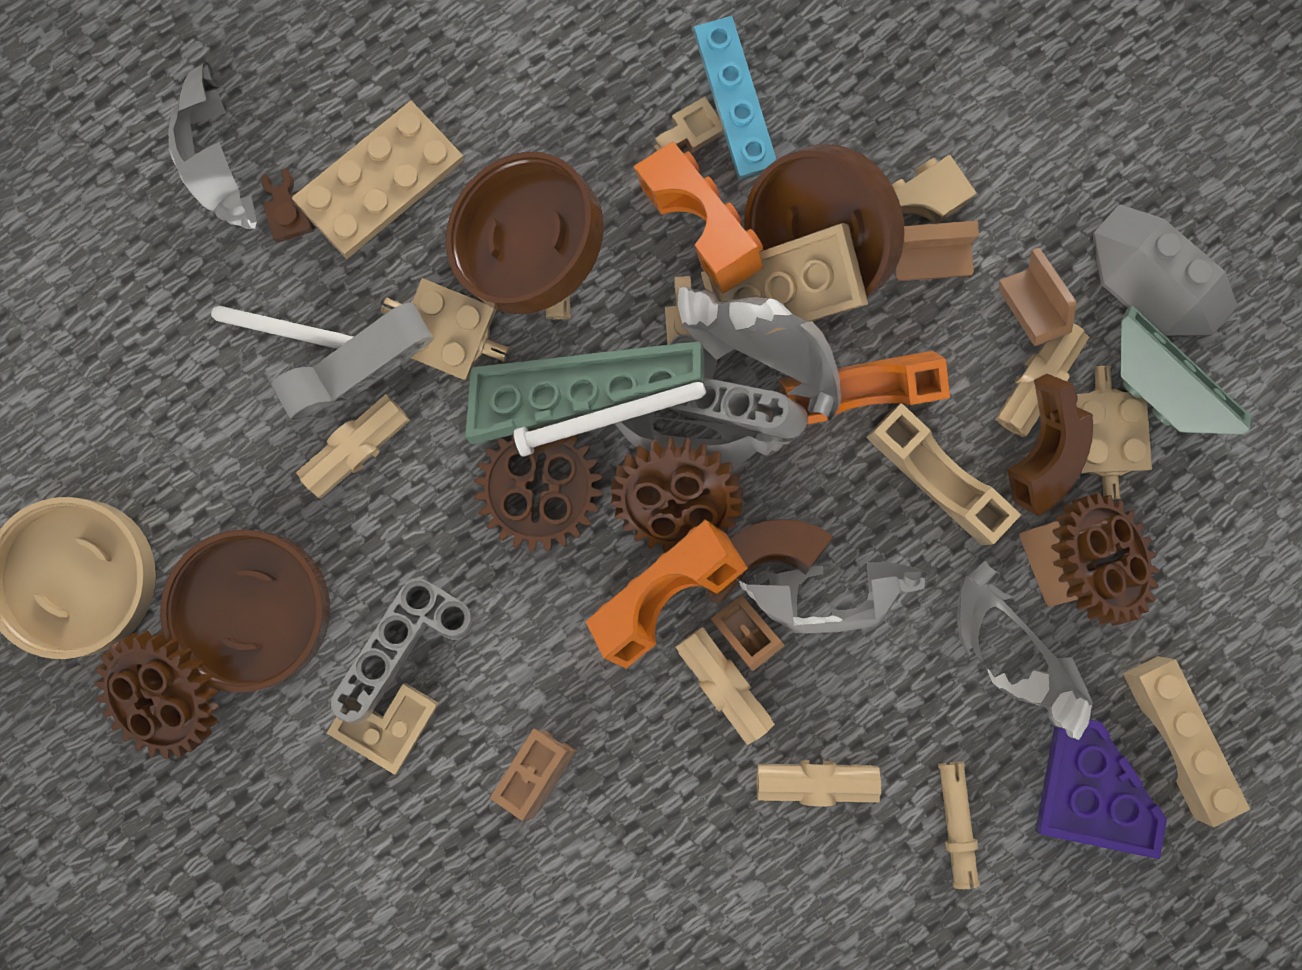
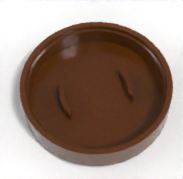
[744,144,905,297]
[446,152,604,314]
[160,530,330,692]

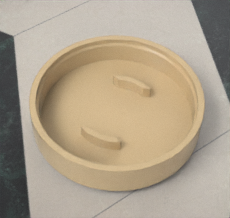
[0,497,156,659]

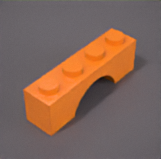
[633,141,763,294]
[778,350,950,424]
[585,520,748,669]

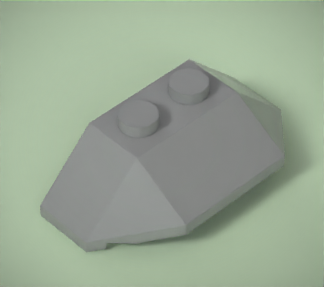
[1093,204,1238,336]

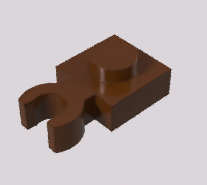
[261,168,314,243]

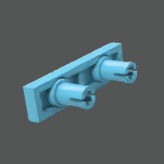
[694,16,776,181]

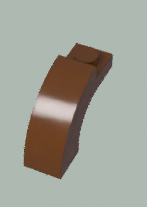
[1007,374,1093,516]
[707,519,834,607]

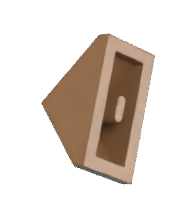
[711,595,784,671]

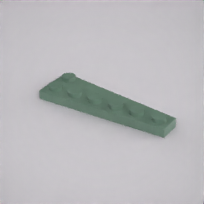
[465,341,704,444]

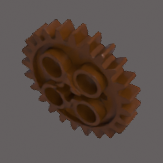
[474,425,603,552]
[610,437,743,552]
[1051,493,1159,626]
[94,631,220,759]

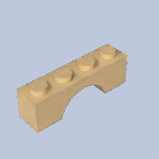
[892,155,977,224]
[866,403,1021,545]
[1123,656,1251,827]

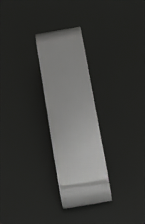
[271,302,434,421]
[668,334,808,438]
[331,579,473,723]

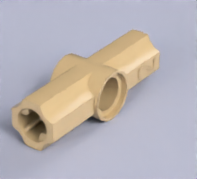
[995,323,1089,437]
[296,394,410,499]
[675,627,775,745]
[756,760,881,807]

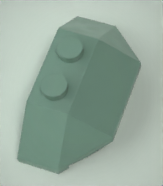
[1121,305,1251,434]

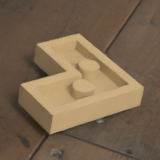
[327,683,440,775]

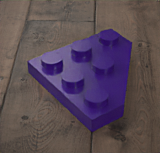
[1035,719,1167,859]

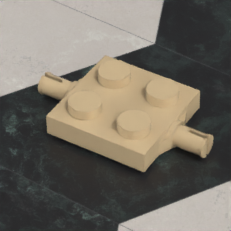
[381,278,510,381]
[1076,366,1152,500]

